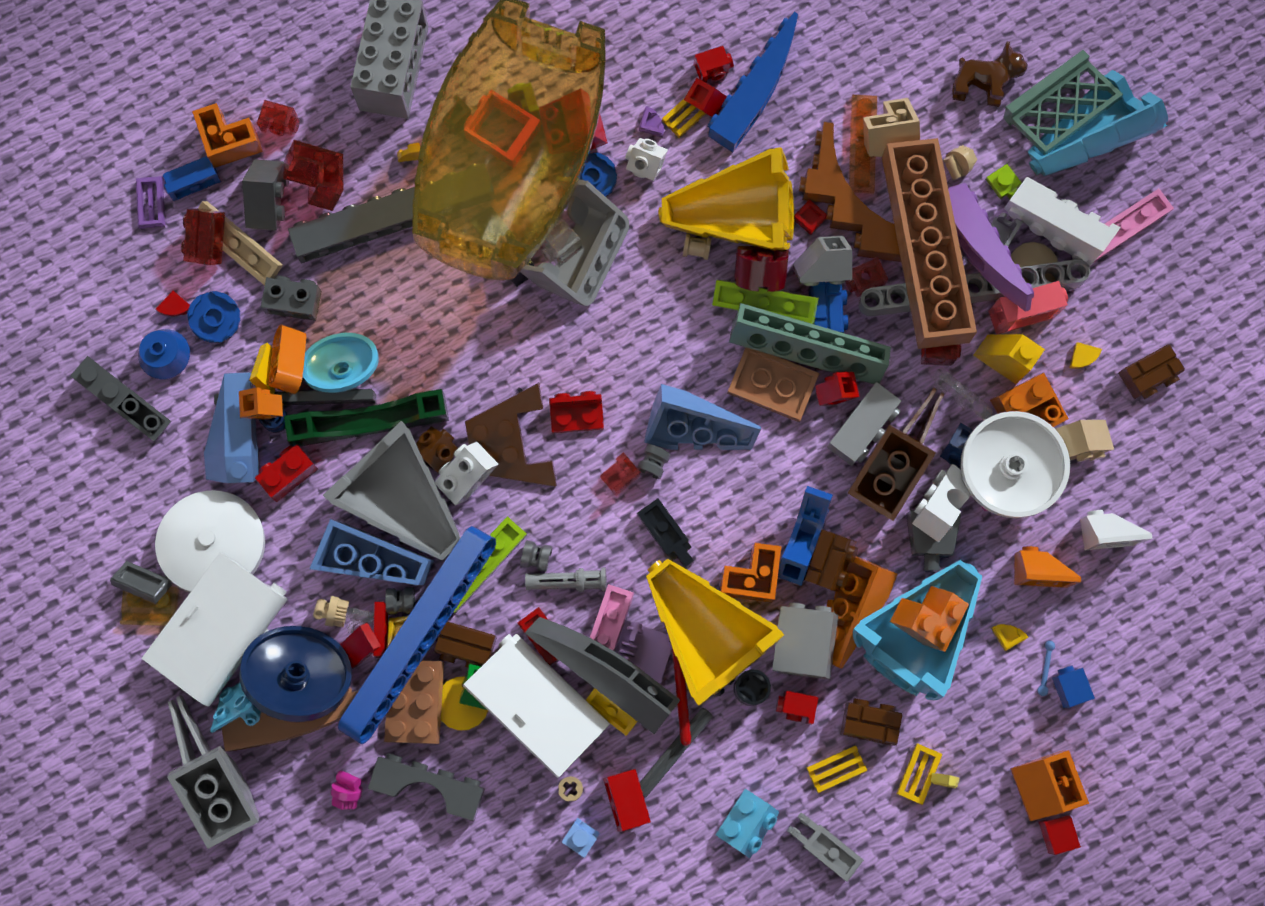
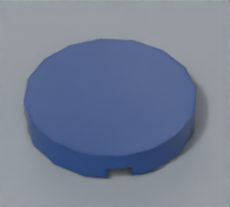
[567,152,617,197]
[187,291,241,343]

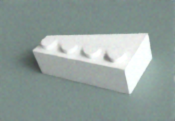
[1004,177,1121,267]

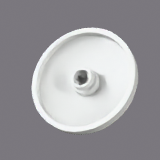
[961,411,1070,518]
[155,490,265,593]

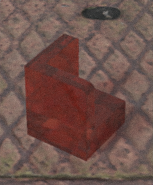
[600,452,641,496]

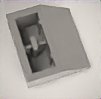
[793,236,852,286]

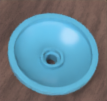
[303,333,379,393]

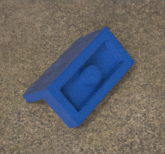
[163,156,221,201]

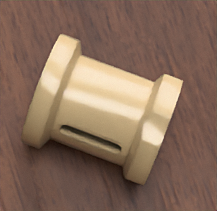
[683,234,712,260]
[558,776,583,801]

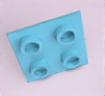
[210,682,261,733]

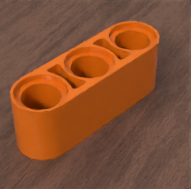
[268,324,306,395]

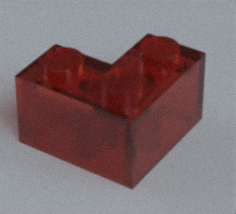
[283,140,344,211]

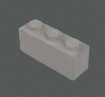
[827,382,901,466]

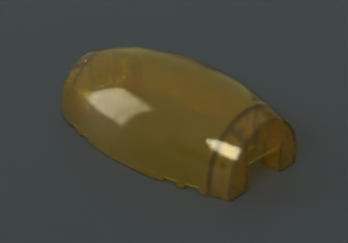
[412,0,606,280]

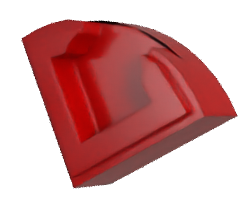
[155,291,190,316]

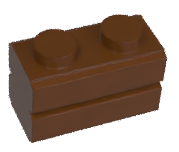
[1118,344,1185,400]
[804,529,858,592]
[434,621,497,668]
[840,698,902,746]

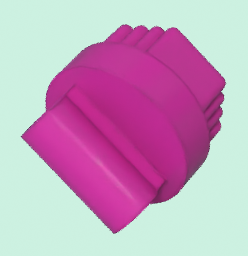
[331,770,363,810]

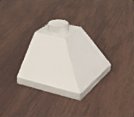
[1080,510,1153,550]

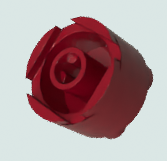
[734,246,789,292]

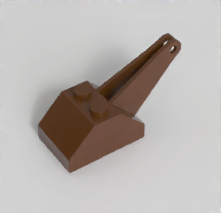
[847,387,945,521]

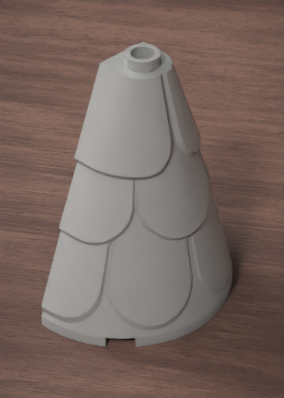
[323,421,461,560]

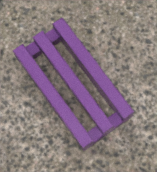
[136,176,165,229]

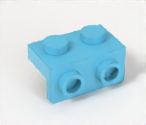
[716,789,779,858]

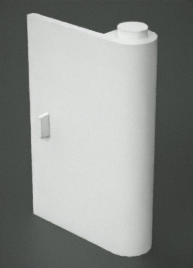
[141,552,288,707]
[463,634,610,778]

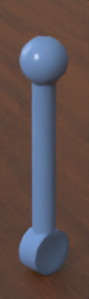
[1037,641,1055,696]

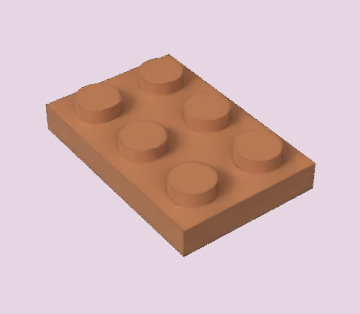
[727,347,819,423]
[384,661,444,744]

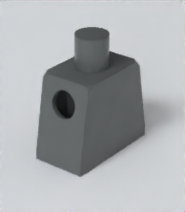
[906,510,961,572]

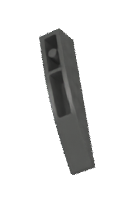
[525,617,680,734]

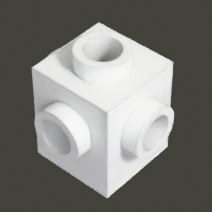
[625,138,668,181]

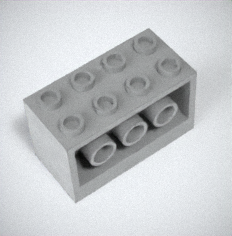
[350,0,429,119]

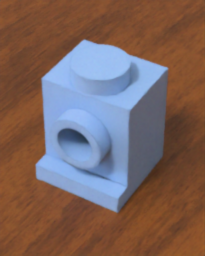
[562,818,600,858]

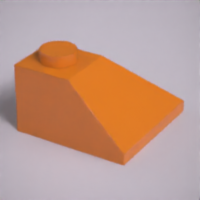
[1014,546,1081,588]

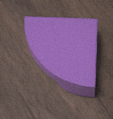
[639,106,664,138]

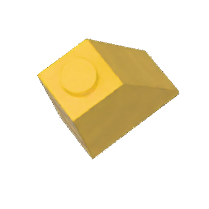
[973,334,1045,384]

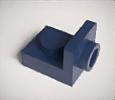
[940,422,973,469]

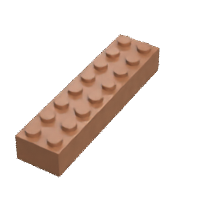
[882,138,977,349]

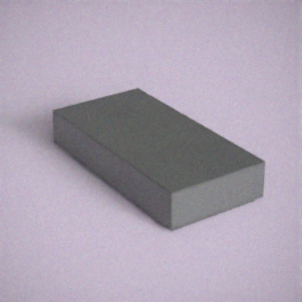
[110,561,172,604]

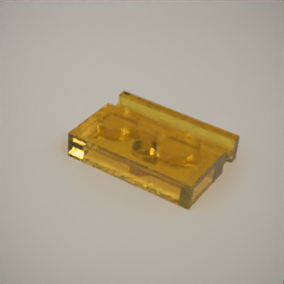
[120,587,179,626]

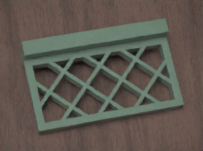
[1003,50,1123,155]

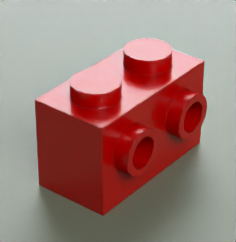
[255,444,318,502]

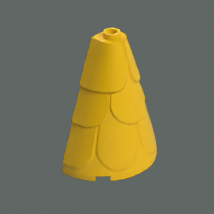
[658,147,794,251]
[646,559,784,706]

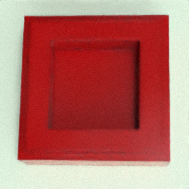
[794,199,827,235]

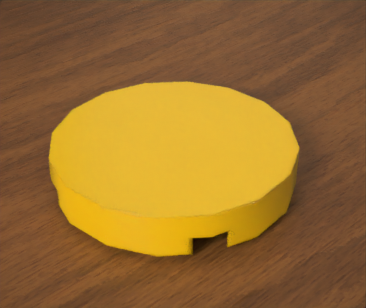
[441,676,488,731]

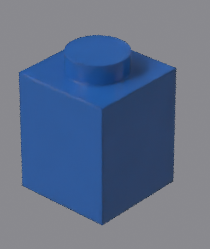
[1052,665,1095,708]

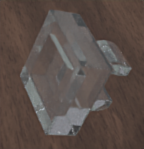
[345,607,374,634]

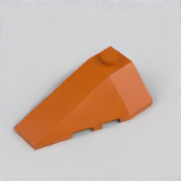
[827,556,898,669]

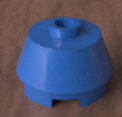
[138,329,190,379]

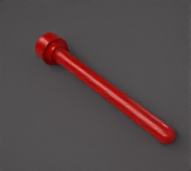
[665,627,691,746]

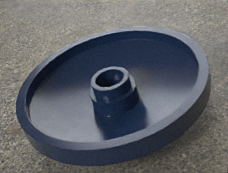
[240,626,352,722]

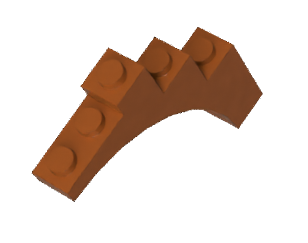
[798,122,901,262]

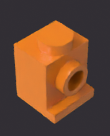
[239,387,283,420]

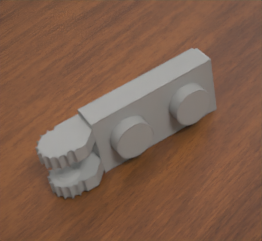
[787,813,864,882]

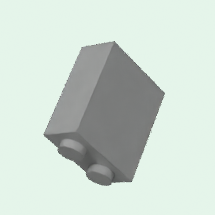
[772,603,838,680]

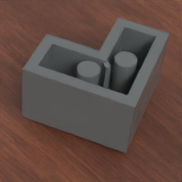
[242,159,290,230]

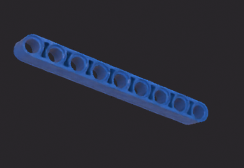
[338,526,496,744]

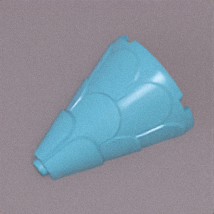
[1028,70,1168,176]
[853,560,982,700]

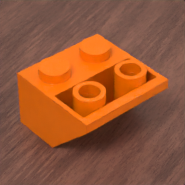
[990,373,1069,427]
[1010,750,1089,821]

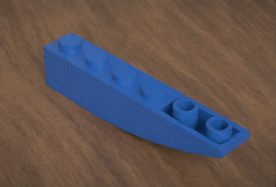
[707,12,798,153]

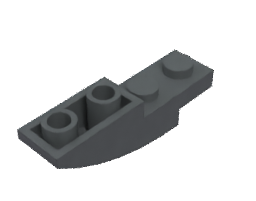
[70,356,172,442]

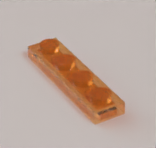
[849,94,877,194]

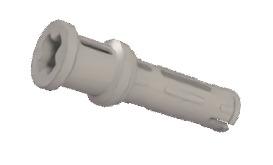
[525,567,607,592]

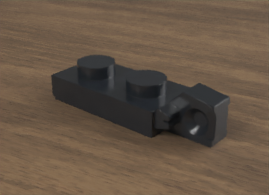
[636,498,694,569]

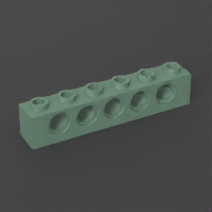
[729,303,891,384]

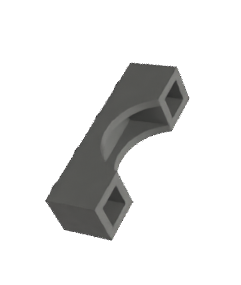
[368,753,485,821]

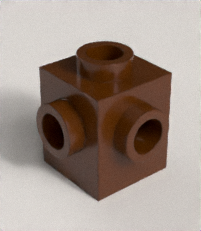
[416,426,458,473]

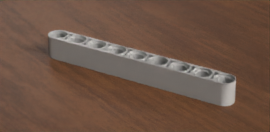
[858,259,1090,316]

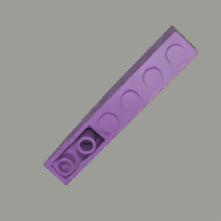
[948,183,1034,312]

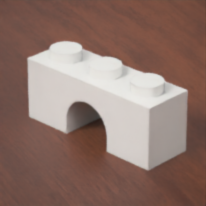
[912,464,971,542]

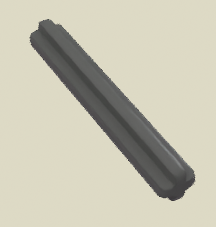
[640,708,713,798]

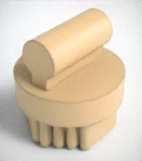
[943,145,977,180]
[313,596,349,627]

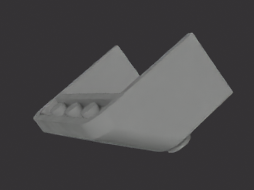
[514,177,629,306]

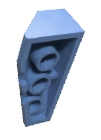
[204,372,259,483]
[644,384,761,450]

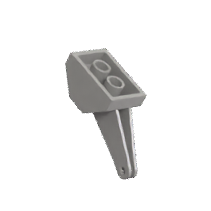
[167,695,259,849]

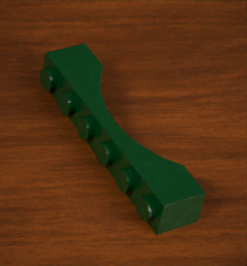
[284,389,449,447]

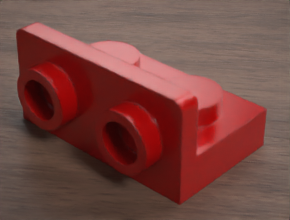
[549,391,604,434]

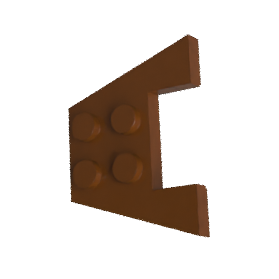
[465,382,557,487]

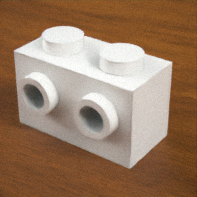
[435,442,499,506]

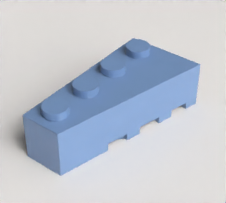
[310,519,434,585]

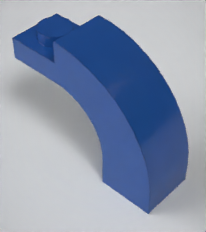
[778,486,833,586]

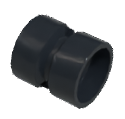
[733,669,771,706]

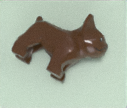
[952,41,1028,107]

